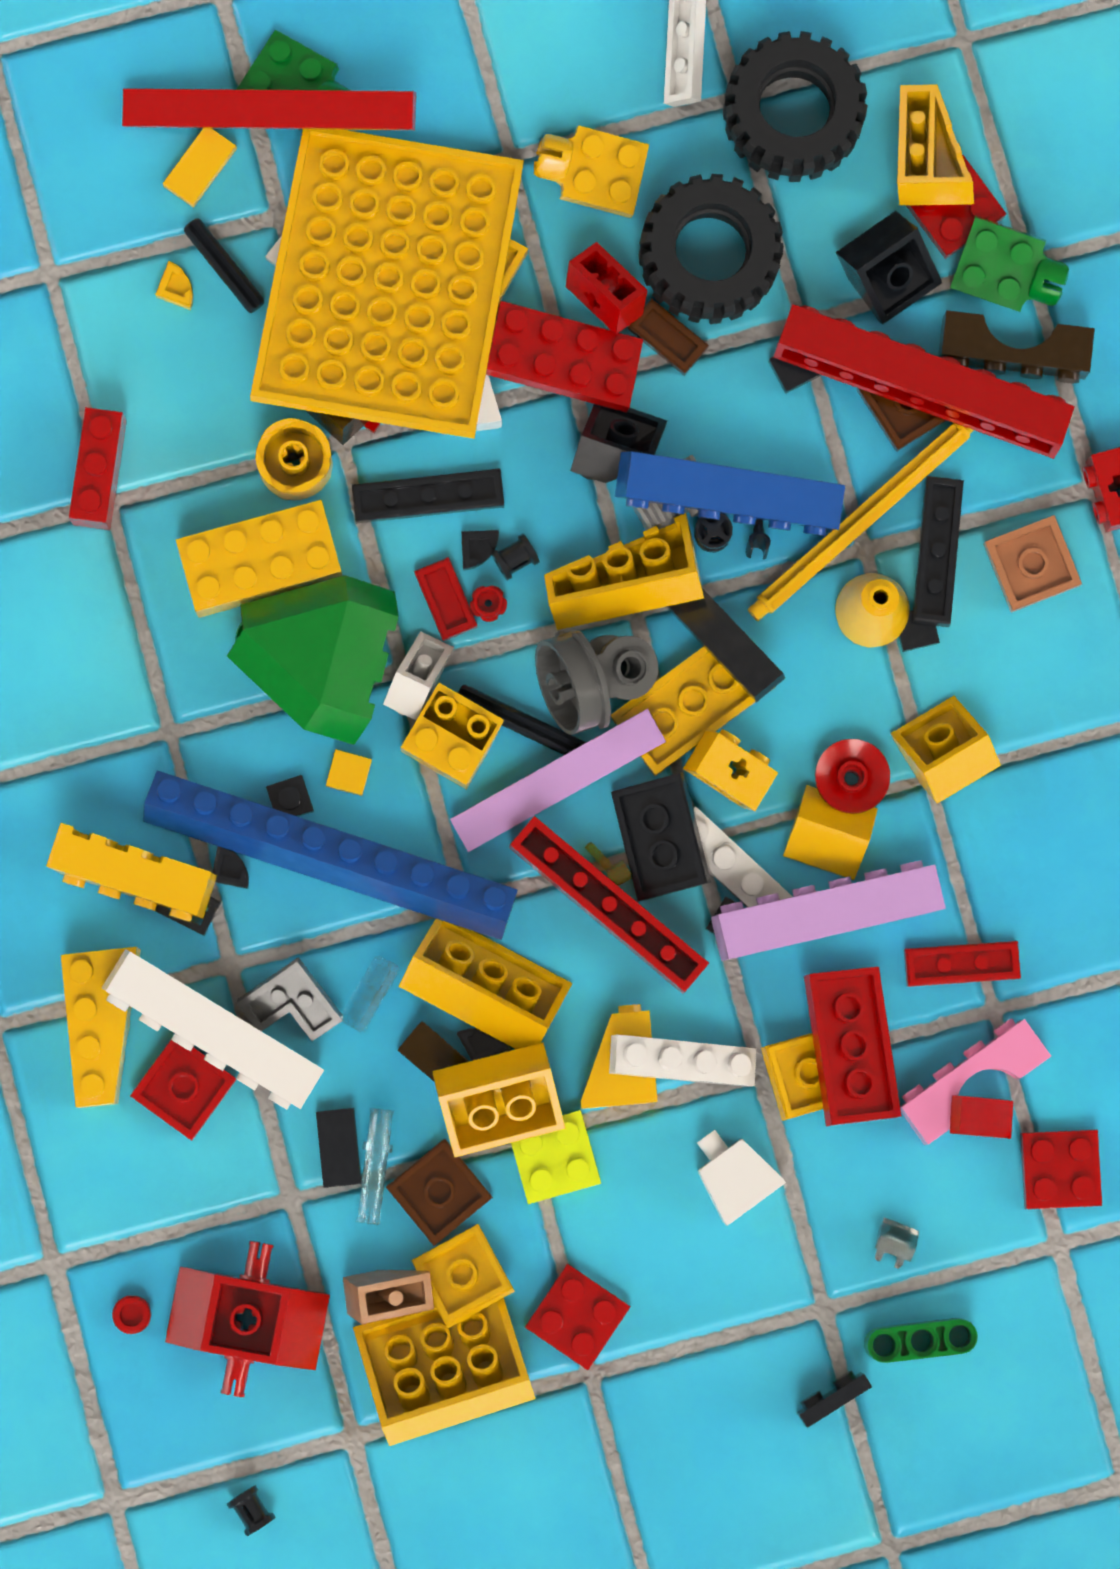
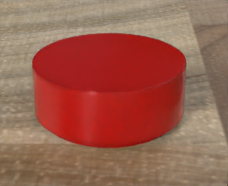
[112,1295,152,1334]

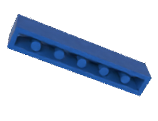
[615,451,845,536]

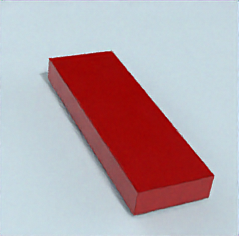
[904,941,1021,987]

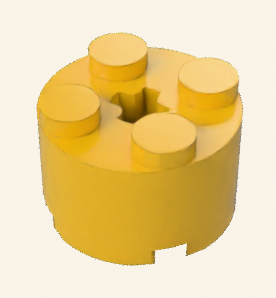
[255,418,333,500]

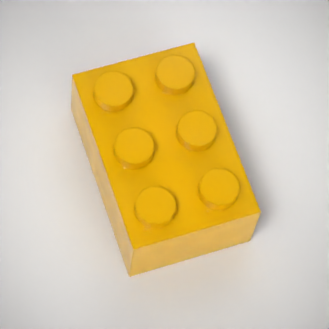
[432,1043,566,1157]

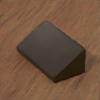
[398,1021,470,1082]

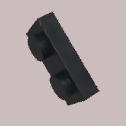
[796,1370,872,1428]

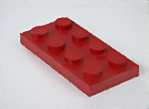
[486,301,644,412]
[804,966,902,1127]

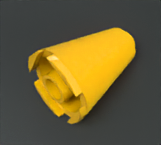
[835,573,910,648]

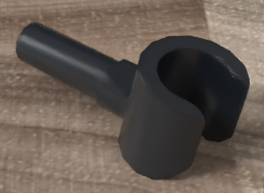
[745,519,771,560]

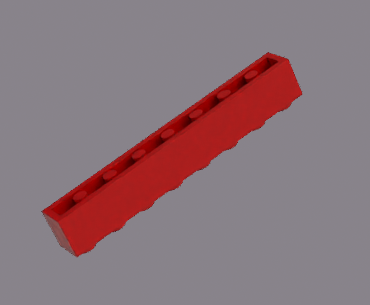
[773,304,1075,459]

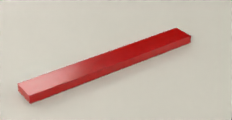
[122,88,416,130]

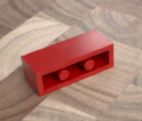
[69,407,127,530]

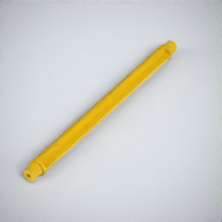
[747,423,974,621]

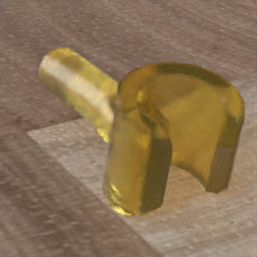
[585,842,631,886]

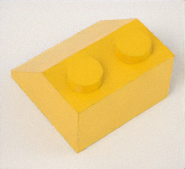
[890,696,1001,804]

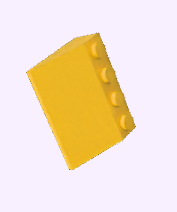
[353,1298,536,1446]

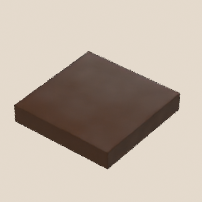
[857,388,947,452]
[386,1139,493,1246]

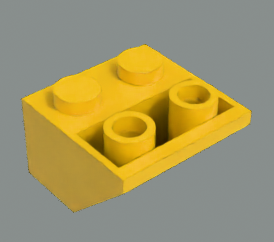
[401,682,504,790]

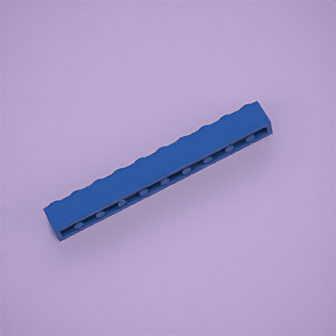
[143,770,518,940]

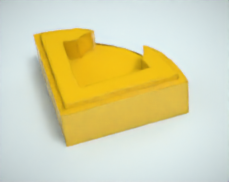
[155,261,193,310]

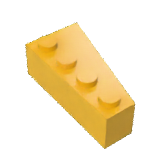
[544,513,704,630]
[46,823,217,922]
[61,947,141,1108]

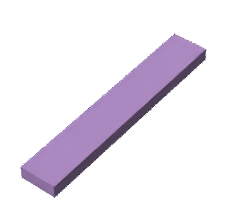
[450,708,666,852]

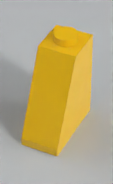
[580,1004,658,1109]

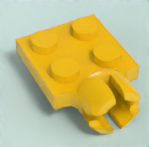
[534,125,649,218]

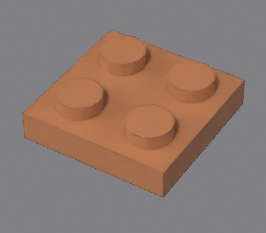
[983,515,1082,613]

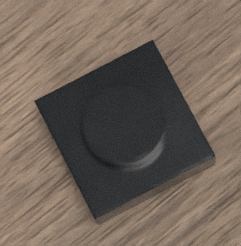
[266,775,314,817]

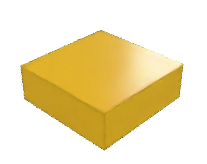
[326,749,372,796]

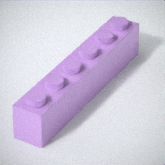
[711,860,946,961]

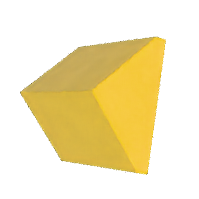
[783,785,878,880]

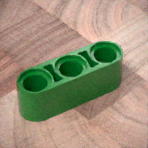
[864,1318,978,1363]

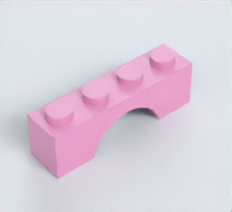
[900,1018,1051,1145]

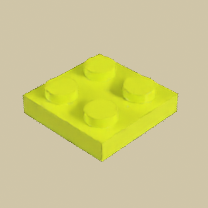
[511,1110,601,1204]

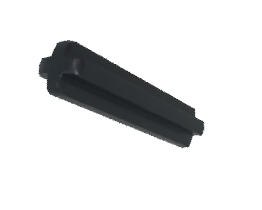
[184,218,264,313]

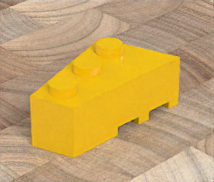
[897,84,974,205]

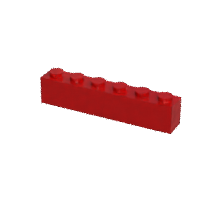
[510,816,709,994]

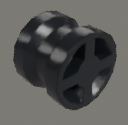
[694,514,733,553]

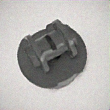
[535,630,658,735]

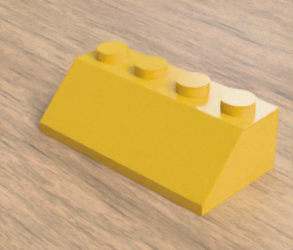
[398,919,573,1050]

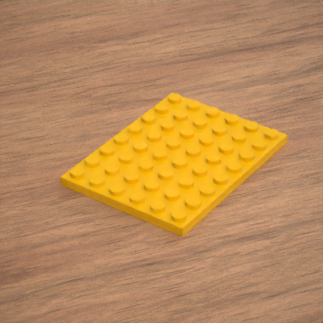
[250,129,524,439]

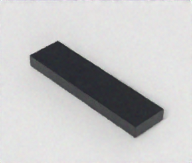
[352,469,504,524]
[912,476,964,627]
[666,588,785,703]

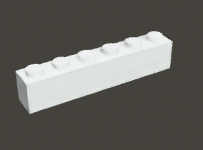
[102,949,324,1110]

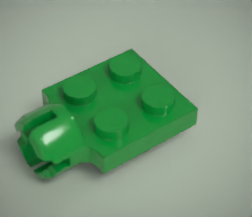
[236,30,351,130]
[950,216,1069,312]

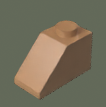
[343,1270,434,1324]

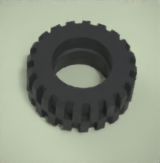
[723,31,868,182]
[638,174,784,324]

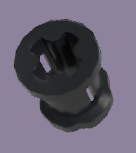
[491,533,540,581]
[226,1485,276,1536]

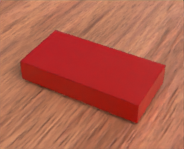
[414,557,478,642]
[950,1095,1013,1139]

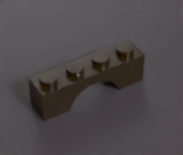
[938,310,1095,384]

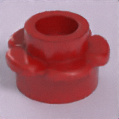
[470,585,507,622]

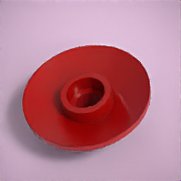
[815,739,890,814]

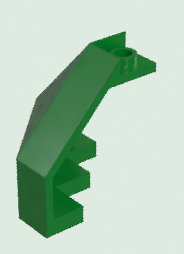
[227,575,399,745]

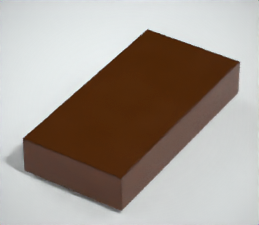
[628,299,709,376]

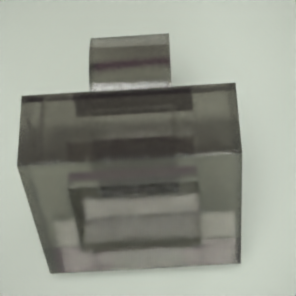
[875,1217,919,1269]

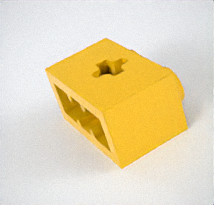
[683,729,778,811]

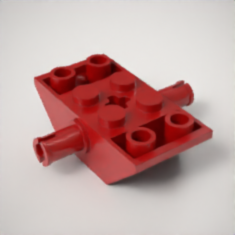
[165,1241,330,1397]

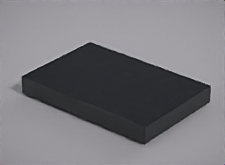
[611,773,711,901]

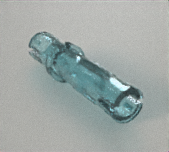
[356,1108,394,1225]

